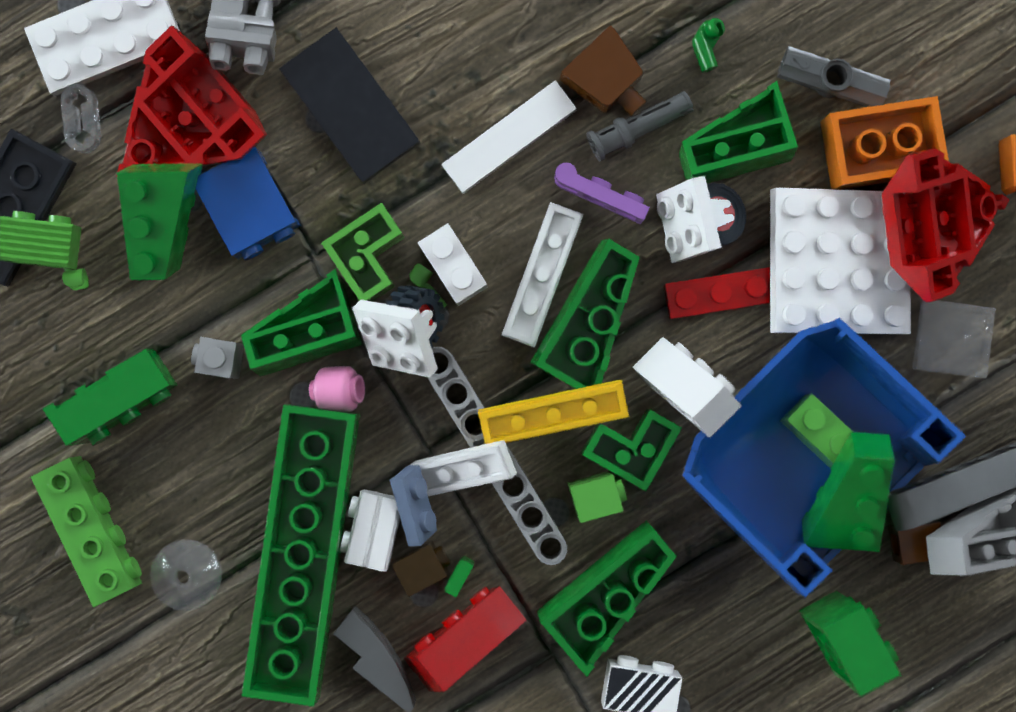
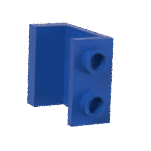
[196,147,300,261]

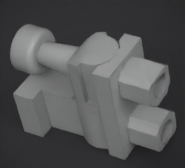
[205,0,281,75]

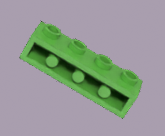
[31,456,142,607]

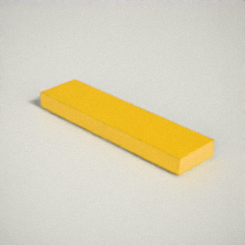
[478,379,629,444]

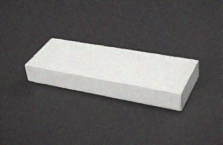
[410,440,517,496]

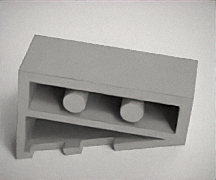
[926,489,1016,576]

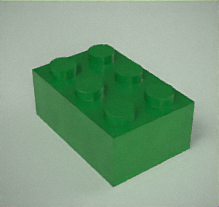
[799,591,901,697]

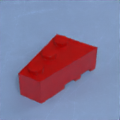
[404,586,526,692]

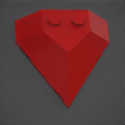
[116,25,267,177]
[881,148,1010,302]

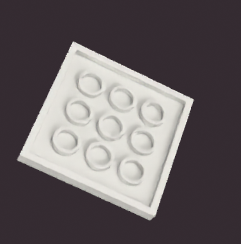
[770,188,911,335]

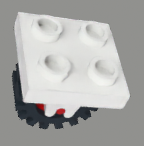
[352,285,444,378]

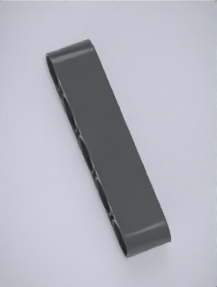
[887,442,1016,531]

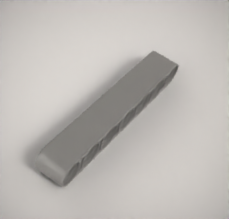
[427,347,567,565]

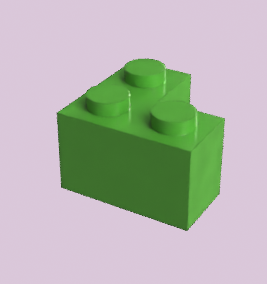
[321,203,405,302]

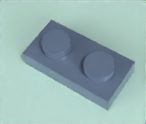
[390,465,437,546]

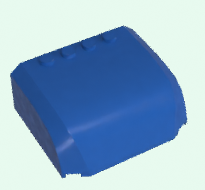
[682,318,966,597]

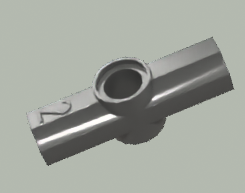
[777,46,890,107]

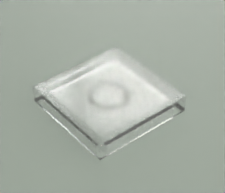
[913,299,996,379]

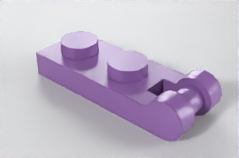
[554,162,650,225]

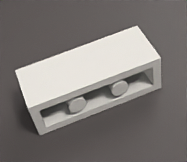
[633,337,741,438]

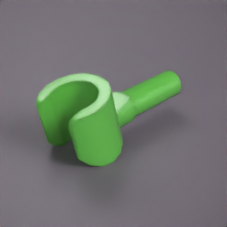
[409,263,447,307]
[62,268,89,290]

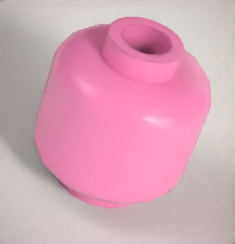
[309,366,365,413]

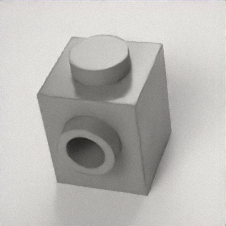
[191,337,244,379]

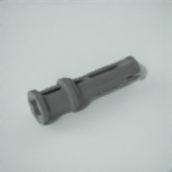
[586,91,694,162]

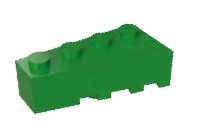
[530,239,640,389]
[537,520,677,677]

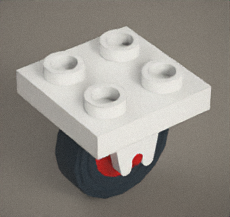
[656,176,746,263]

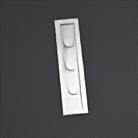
[441,80,577,194]
[501,202,584,348]

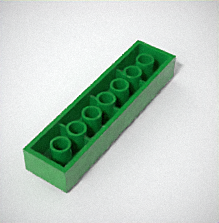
[242,404,360,706]

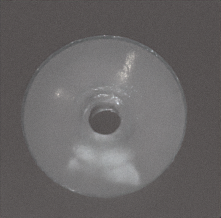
[150,539,222,611]

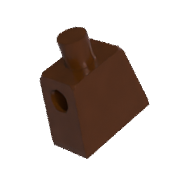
[560,25,647,116]

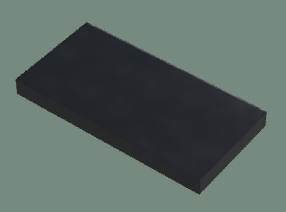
[279,27,420,184]
[0,128,77,287]

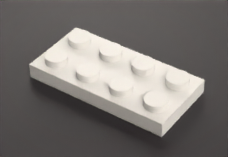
[24,0,180,96]

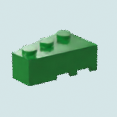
[679,81,798,183]
[117,163,203,280]
[241,269,362,377]
[42,349,178,446]
[802,432,894,552]

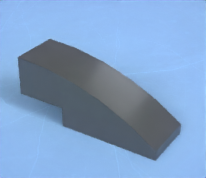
[334,606,416,712]

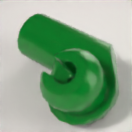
[692,18,725,73]

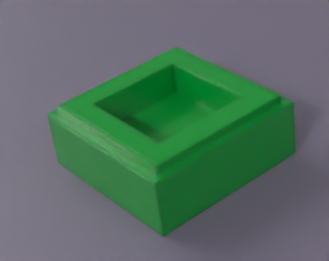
[444,556,474,598]

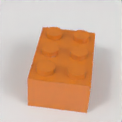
[820,96,949,190]

